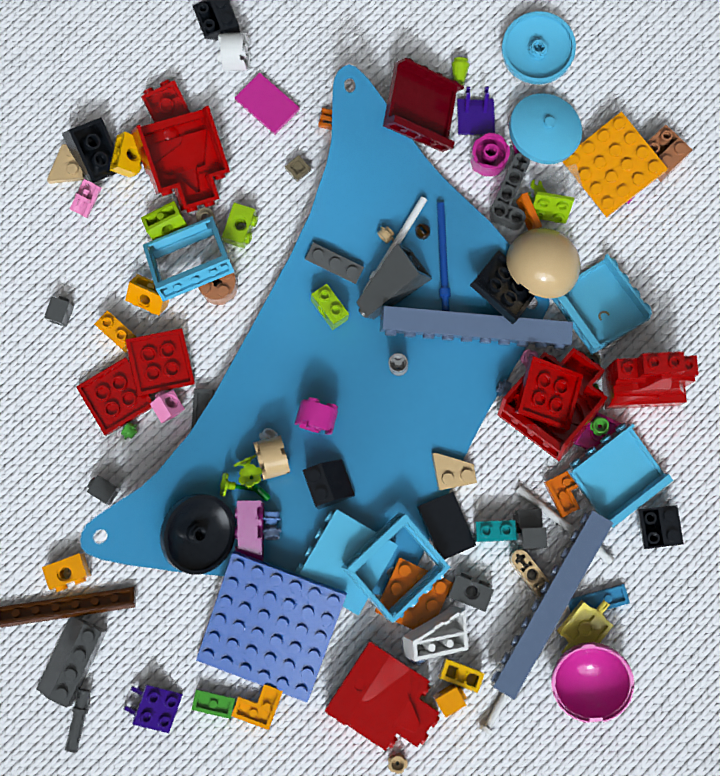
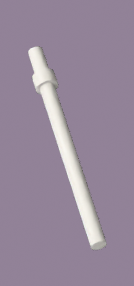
[363,196,427,292]
[516,486,615,564]

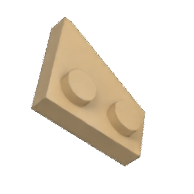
[47,144,85,184]
[431,453,477,490]

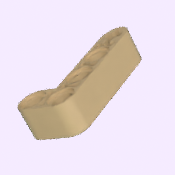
[509,550,567,615]

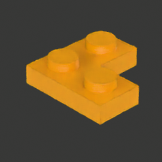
[231,684,283,730]

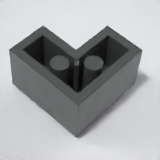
[513,508,548,549]

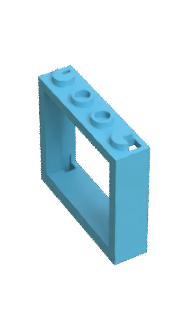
[143,216,234,302]
[342,512,450,623]

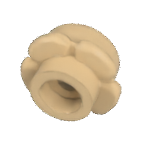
[377,226,394,244]
[388,753,408,774]

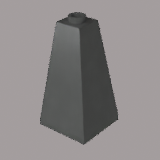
[356,244,432,319]

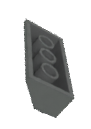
[36,617,107,708]

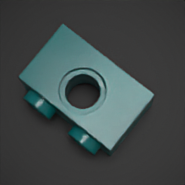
[474,520,517,542]

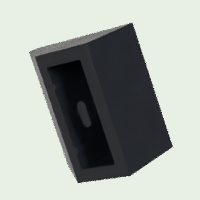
[192,0,240,40]
[638,505,684,549]

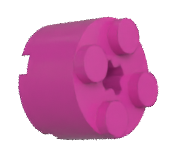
[470,133,510,177]
[295,397,338,435]

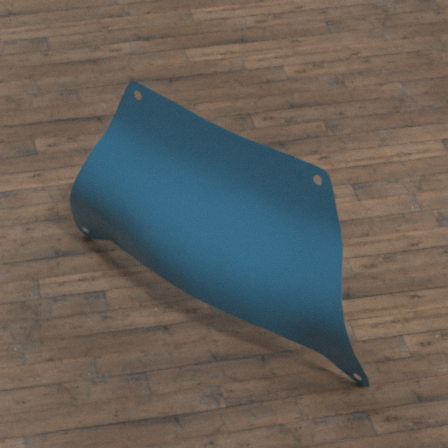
[80,65,550,595]

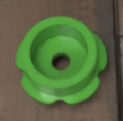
[590,417,609,436]
[121,422,138,440]

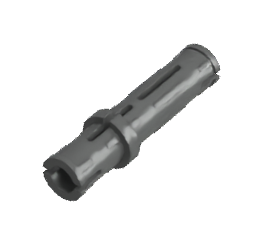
[65,688,91,753]

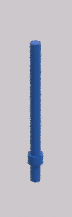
[437,202,451,311]

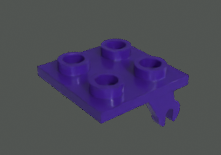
[457,86,495,135]
[123,684,183,733]

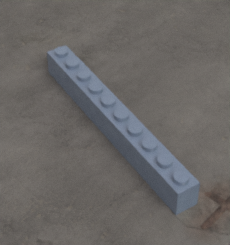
[380,306,573,350]
[490,510,613,700]

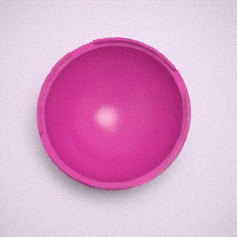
[551,642,634,723]

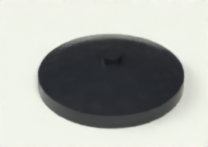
[160,494,235,575]

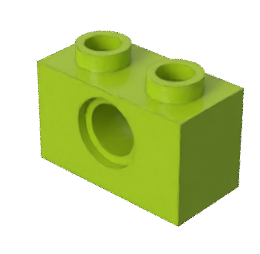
[141,201,188,240]
[222,203,258,249]
[311,284,349,330]

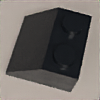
[302,459,355,510]

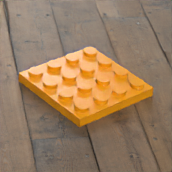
[562,111,668,218]

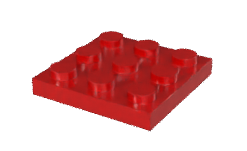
[125,328,195,397]
[515,356,583,431]
[76,357,153,436]

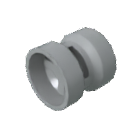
[388,353,408,376]

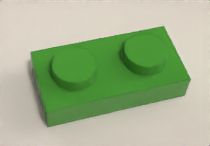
[191,689,236,719]

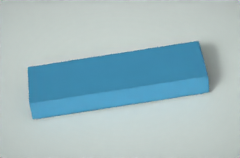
[568,584,630,613]

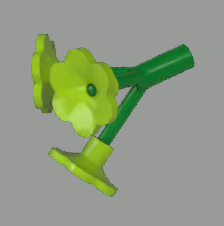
[220,454,271,501]

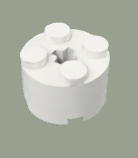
[217,32,251,71]

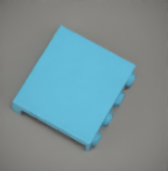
[551,254,652,355]
[566,423,673,528]
[294,509,398,616]

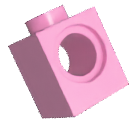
[150,390,185,423]

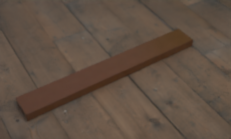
[0,587,136,628]

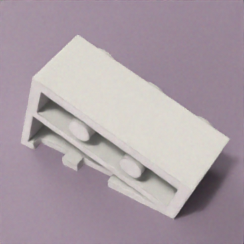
[402,606,469,662]

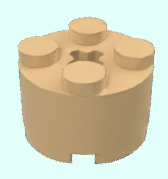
[253,436,290,480]

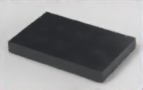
[417,492,476,560]

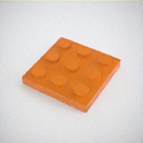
[374,557,453,630]

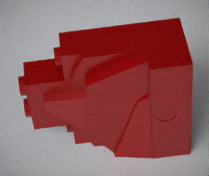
[131,105,230,213]
[497,347,608,461]
[602,351,699,409]
[324,639,440,751]

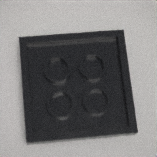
[470,250,535,324]

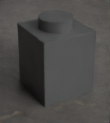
[44,296,74,328]
[87,475,121,505]

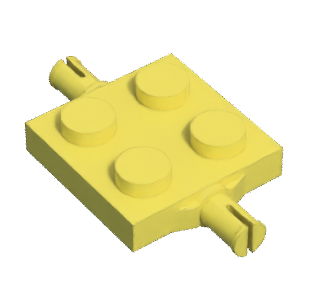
[557,600,614,654]

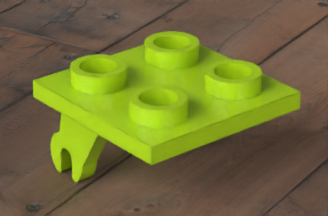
[528,180,575,224]

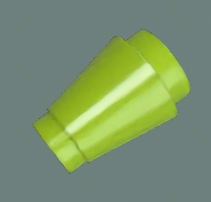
[451,57,470,86]

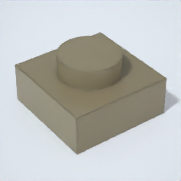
[285,155,311,182]

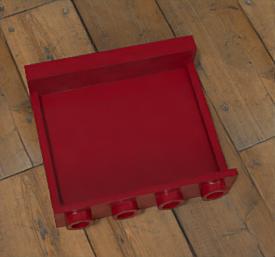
[383,58,464,152]

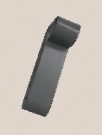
[489,152,530,230]

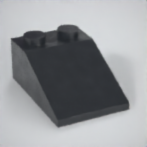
[62,117,117,183]

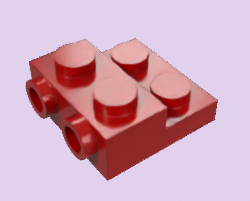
[141,79,191,123]

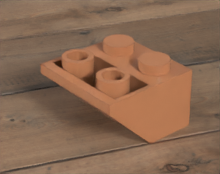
[647,124,693,182]

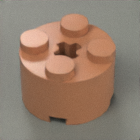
[198,273,238,305]

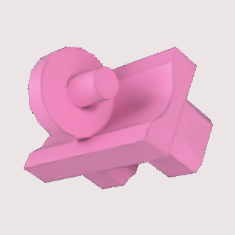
[70,179,102,218]

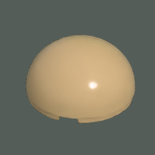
[506,228,581,298]

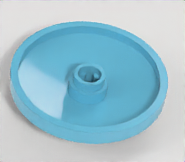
[502,11,576,84]
[509,93,582,164]

